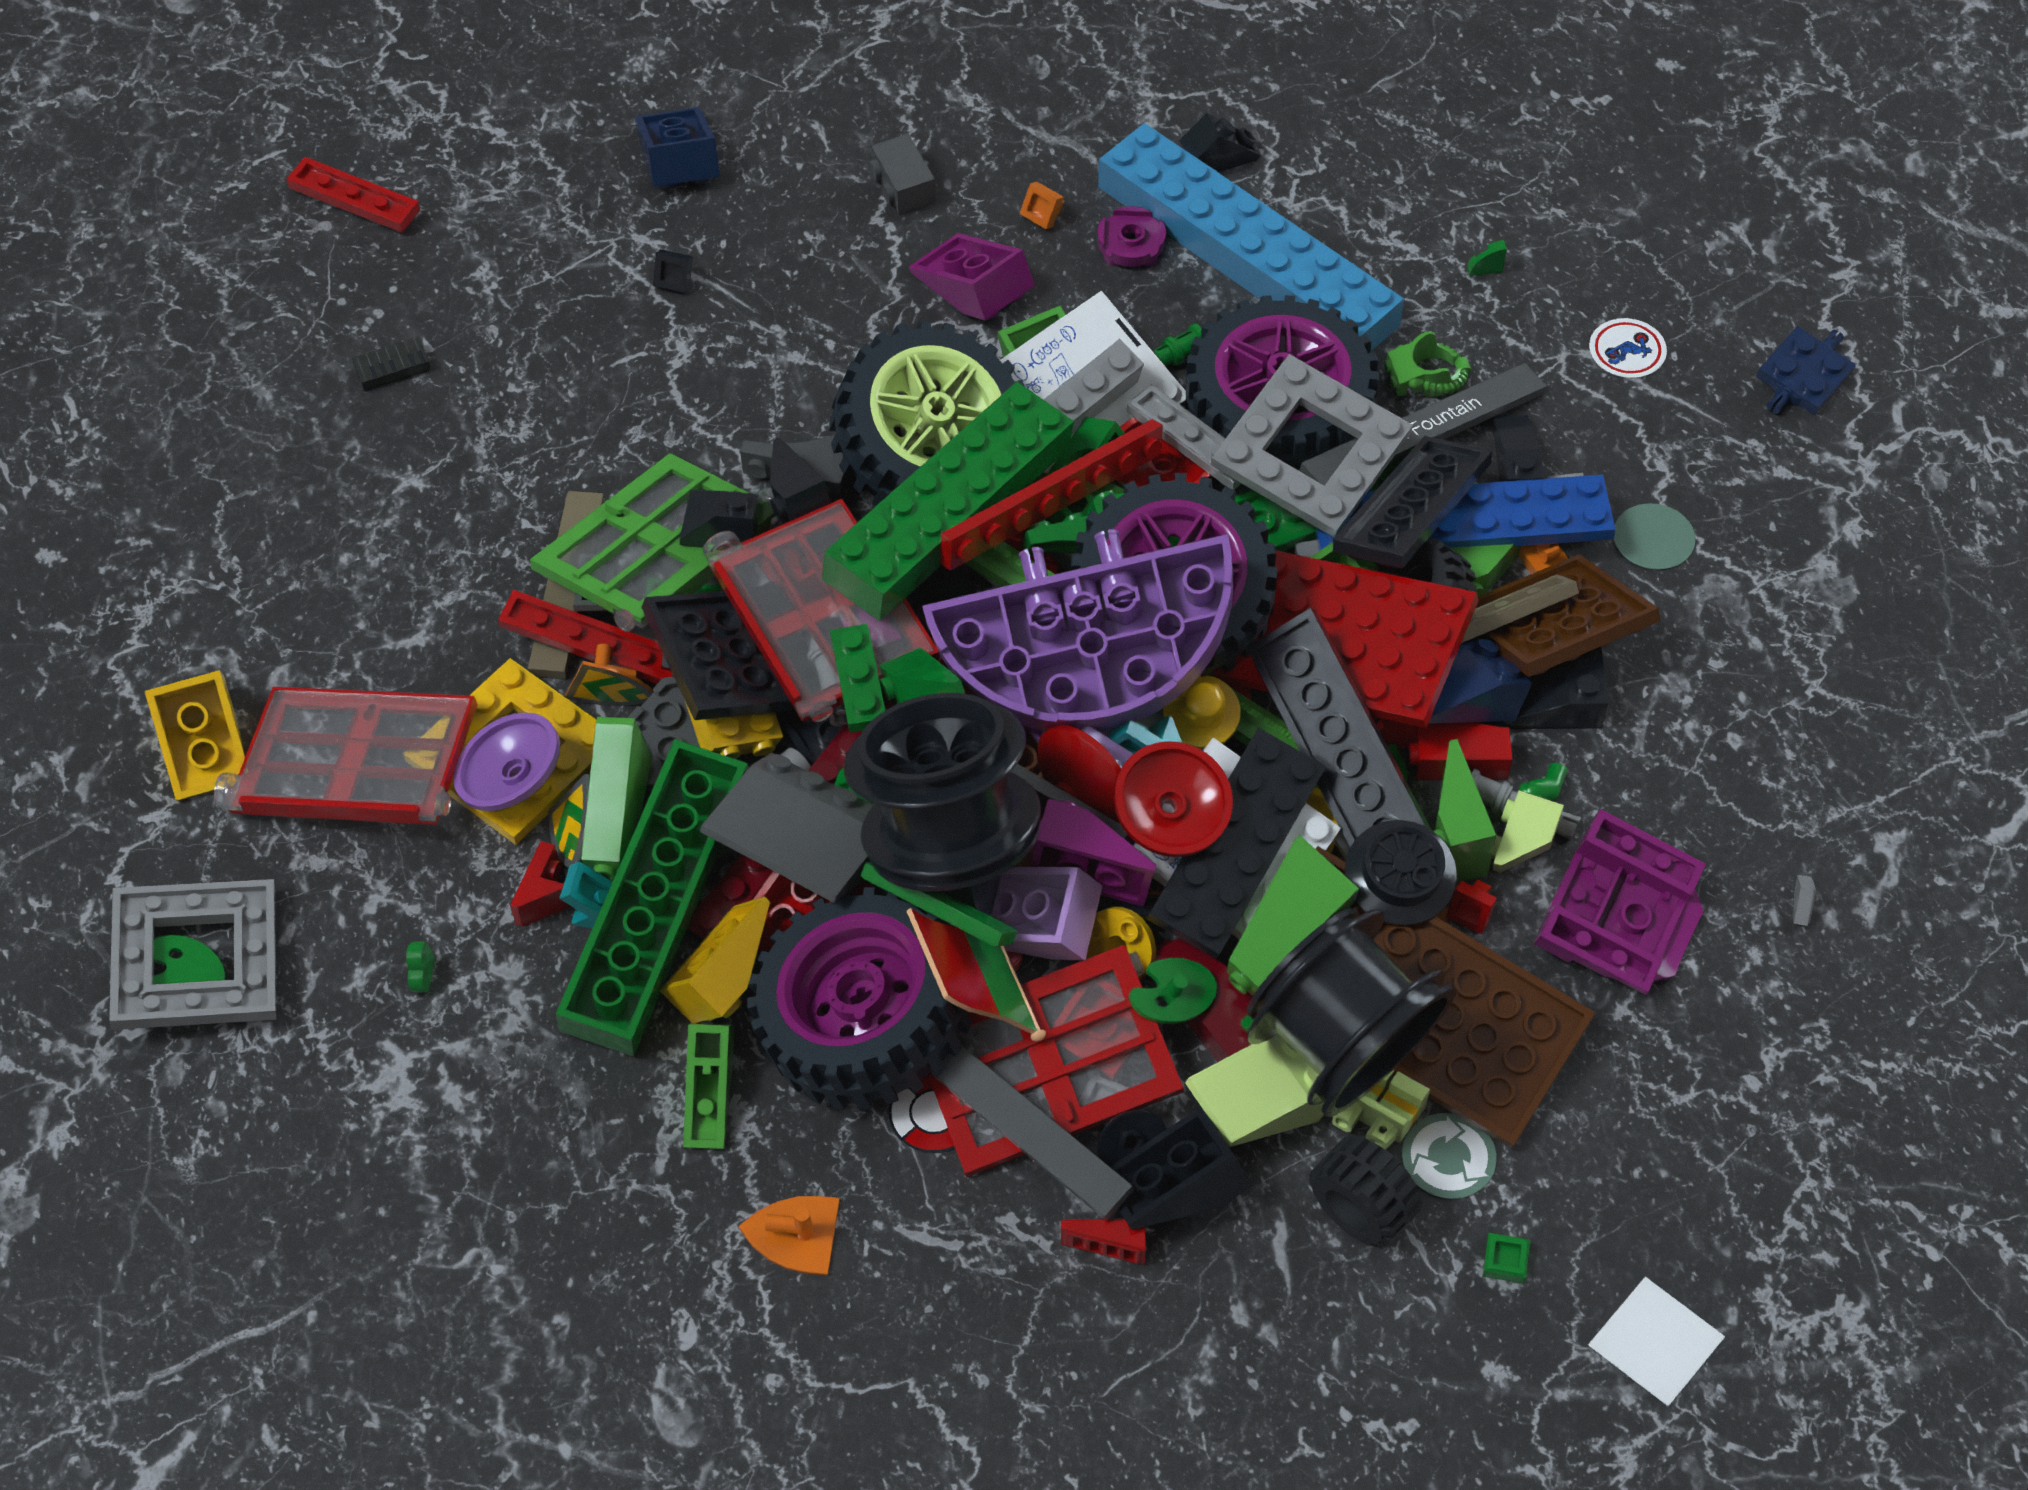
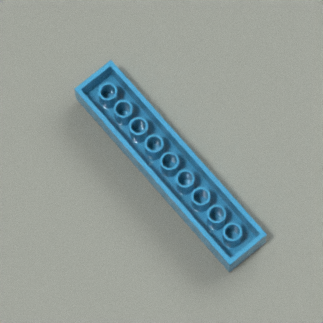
[1098,123,1404,352]

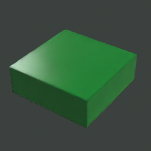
[1482,1232,1530,1284]

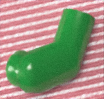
[1518,763,1568,801]

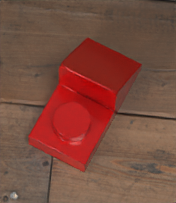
[510,841,571,927]

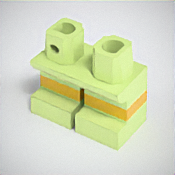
[1332,1070,1430,1150]

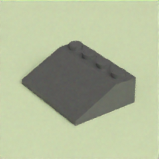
[700,752,874,903]

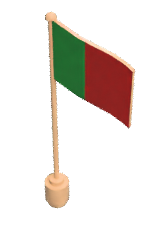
[907,908,1046,1042]

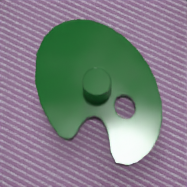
[153,935,226,985]
[1128,958,1217,1024]

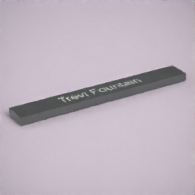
[1300,363,1547,486]

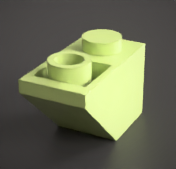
[1491,790,1564,873]

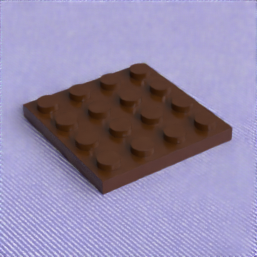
[1475,554,1660,677]

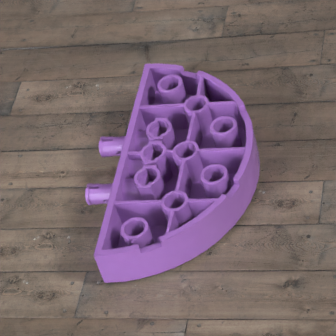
[922,529,1233,732]

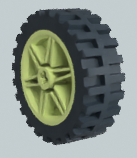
[829,321,1025,506]

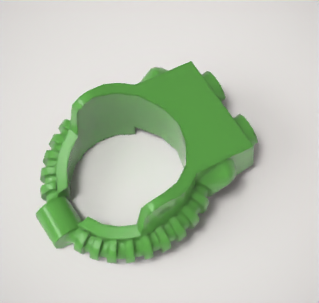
[1383,331,1472,397]

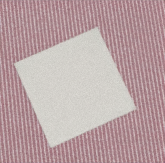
[1588,1277,1725,1406]

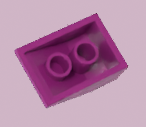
[909,233,1035,320]
[1031,799,1156,907]

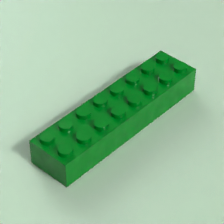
[822,382,1074,622]
[556,739,748,1057]

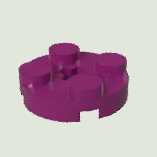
[1097,206,1166,267]

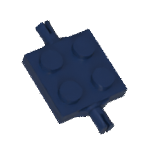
[1756,326,1856,415]

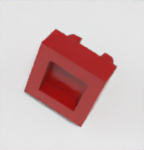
[1446,879,1497,934]

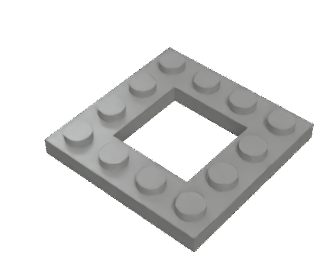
[1210,354,1413,537]
[109,879,277,1030]

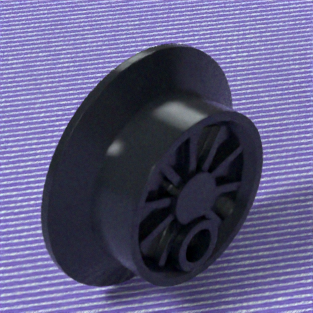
[1345,820,1457,926]

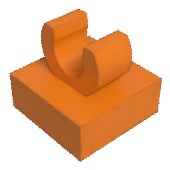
[1019,182,1065,229]
[1518,543,1568,574]

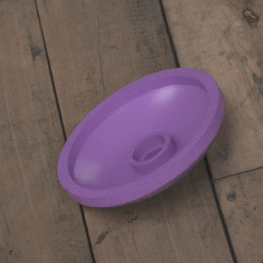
[454,712,560,811]

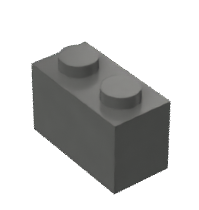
[868,133,936,215]

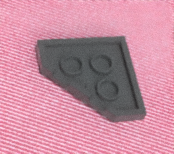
[627,677,700,791]

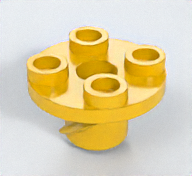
[1163,675,1241,749]
[1086,907,1156,982]

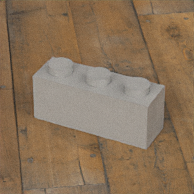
[1043,339,1144,436]

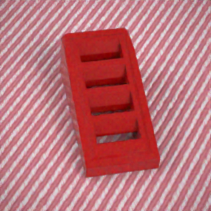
[1061,1219,1146,1265]

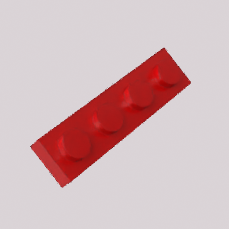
[286,157,420,233]

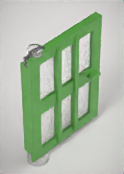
[530,453,780,632]

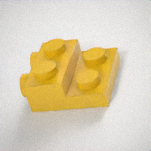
[684,699,783,759]

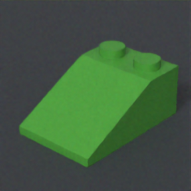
[1432,739,1496,883]

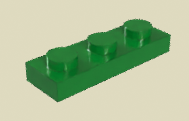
[830,624,885,733]

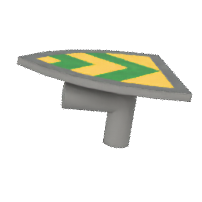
[548,774,590,868]

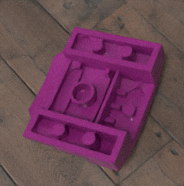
[1534,809,1706,995]

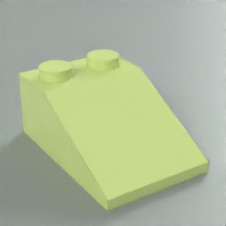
[1185,1034,1324,1147]

